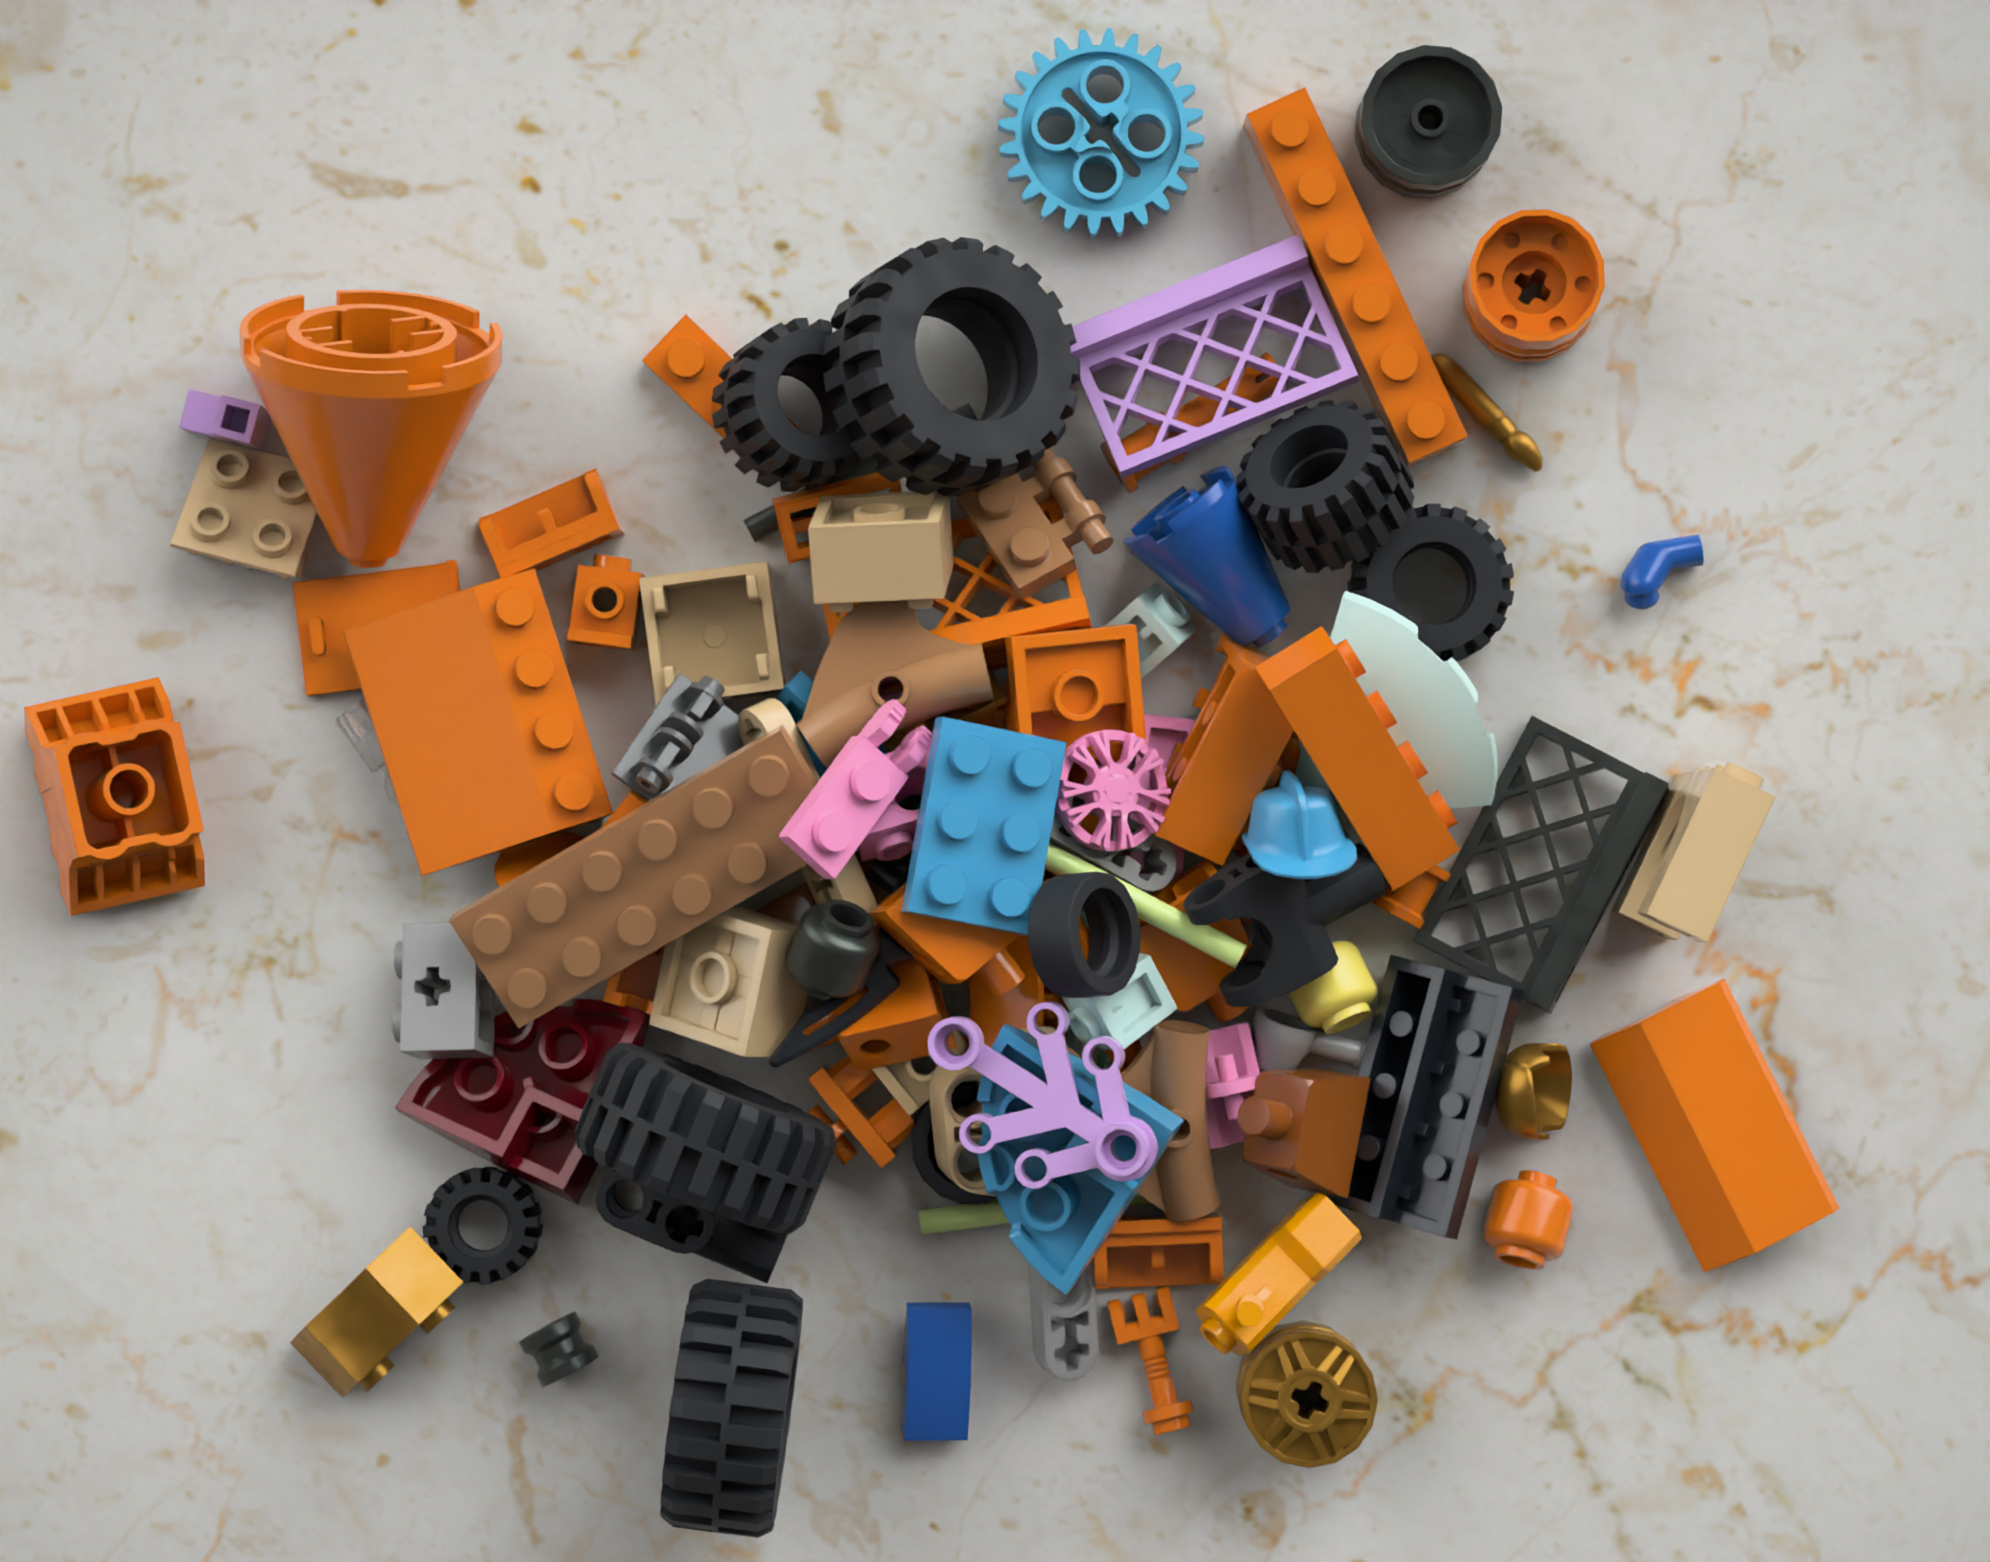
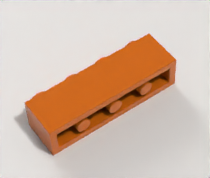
[1255,626,1460,891]

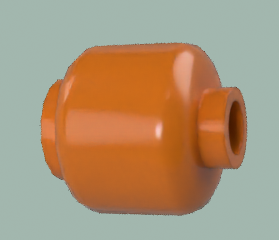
[1483,1170,1573,1270]

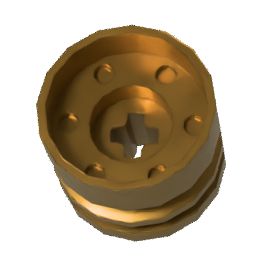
[1235,1320,1378,1468]

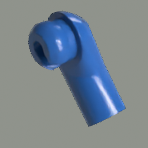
[1621,534,1704,610]

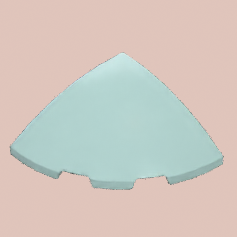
[1295,591,1498,808]

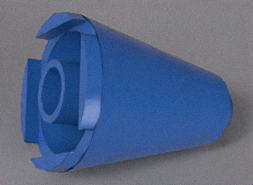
[1123,466,1291,648]

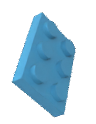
[901,717,1067,936]

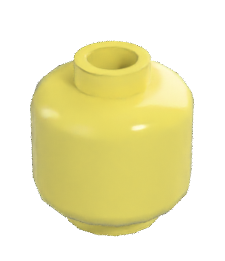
[1288,941,1378,1035]

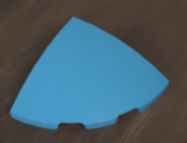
[977,1024,1184,1295]

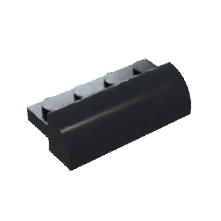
[1325,955,1524,1240]

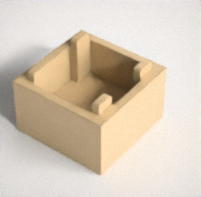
[808,490,954,612]
[639,561,786,706]
[649,905,807,1057]

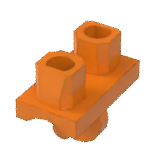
[807,1056,916,1168]

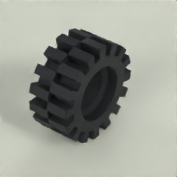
[422,1166,543,1285]

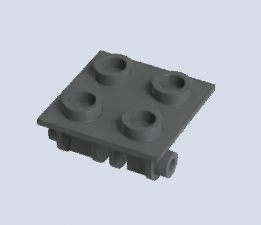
[611,673,744,801]

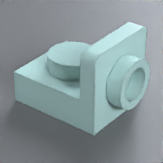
[1106,583,1197,679]
[1062,953,1178,1050]

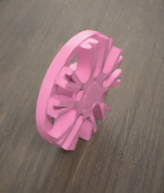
[1055,730,1171,852]

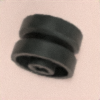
[1354,45,1502,199]

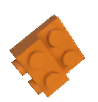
[1005,624,1147,767]

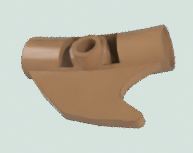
[796,600,994,769]
[1067,1020,1221,1221]

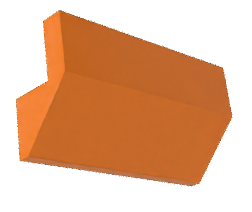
[1590,979,1839,1272]

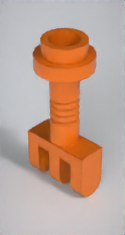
[1107,1286,1194,1436]

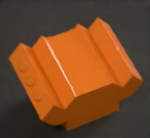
[24,677,205,916]

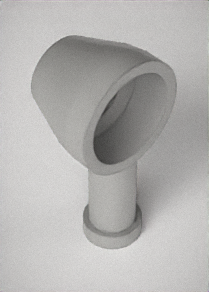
[1252,1009,1367,1071]

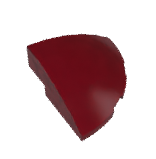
[395,998,650,1205]

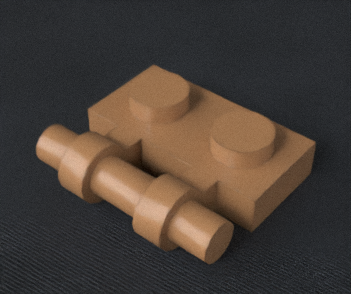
[956,448,1114,601]

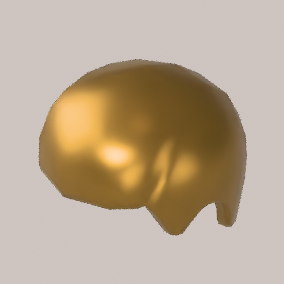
[1494,1043,1572,1140]

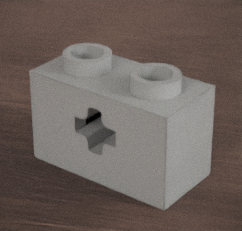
[392,922,495,1059]

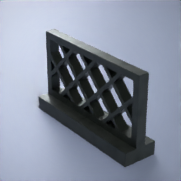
[1413,716,1669,1014]

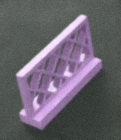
[1070,234,1359,478]

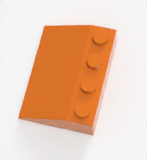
[343,568,613,877]

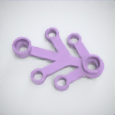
[928,1001,1158,1189]

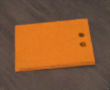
[292,560,461,696]

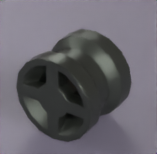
[519,1311,599,1387]

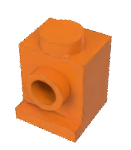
[567,554,645,651]

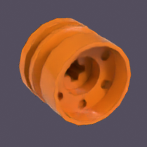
[1462,209,1605,363]

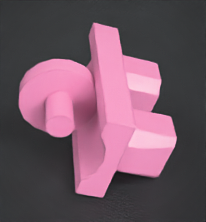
[1206,1022,1260,1149]

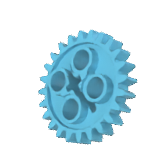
[998,28,1205,238]

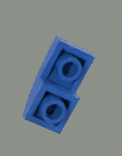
[901,1302,972,1441]

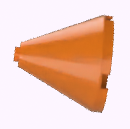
[240,290,502,568]

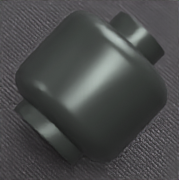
[786,899,881,1000]

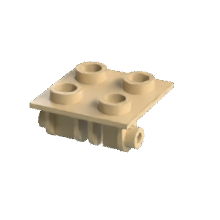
[170,438,317,580]

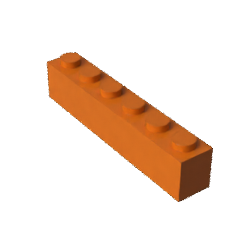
[1243,87,1468,468]

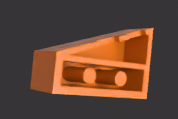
[1148,632,1298,866]

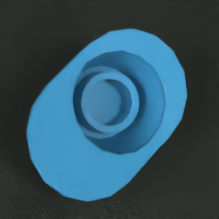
[1242,770,1357,879]

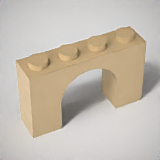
[1611,763,1776,942]

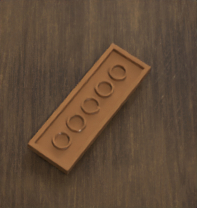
[449,724,818,1029]

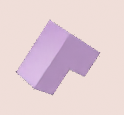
[179,389,271,451]

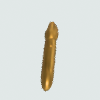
[1431,353,1542,472]

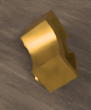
[290,1227,463,1398]

